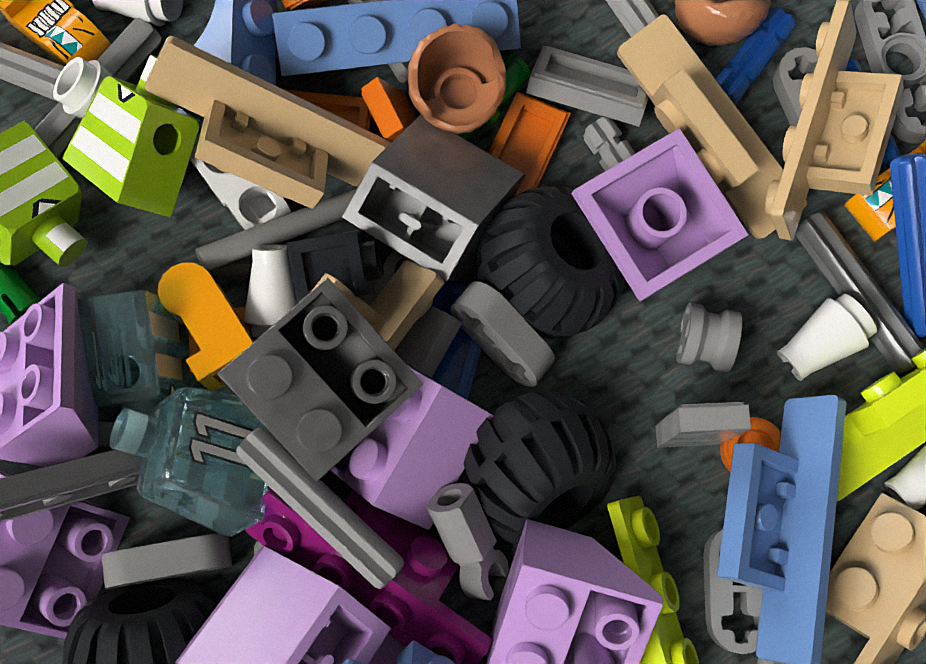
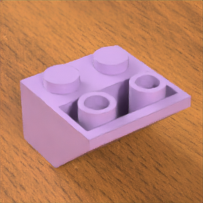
[0,283,99,467]
[330,365,494,530]
[0,471,130,639]
[486,519,663,664]
[175,546,391,664]

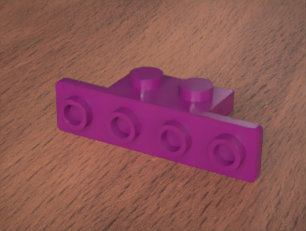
[245,488,492,664]

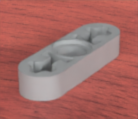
[855,0,926,143]

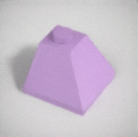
[571,128,749,301]

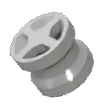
[676,302,742,373]

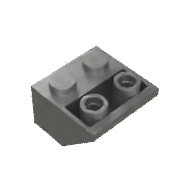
[342,115,526,282]
[218,277,423,482]

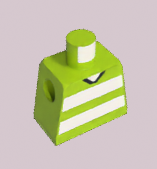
[62,54,199,217]
[0,121,88,267]

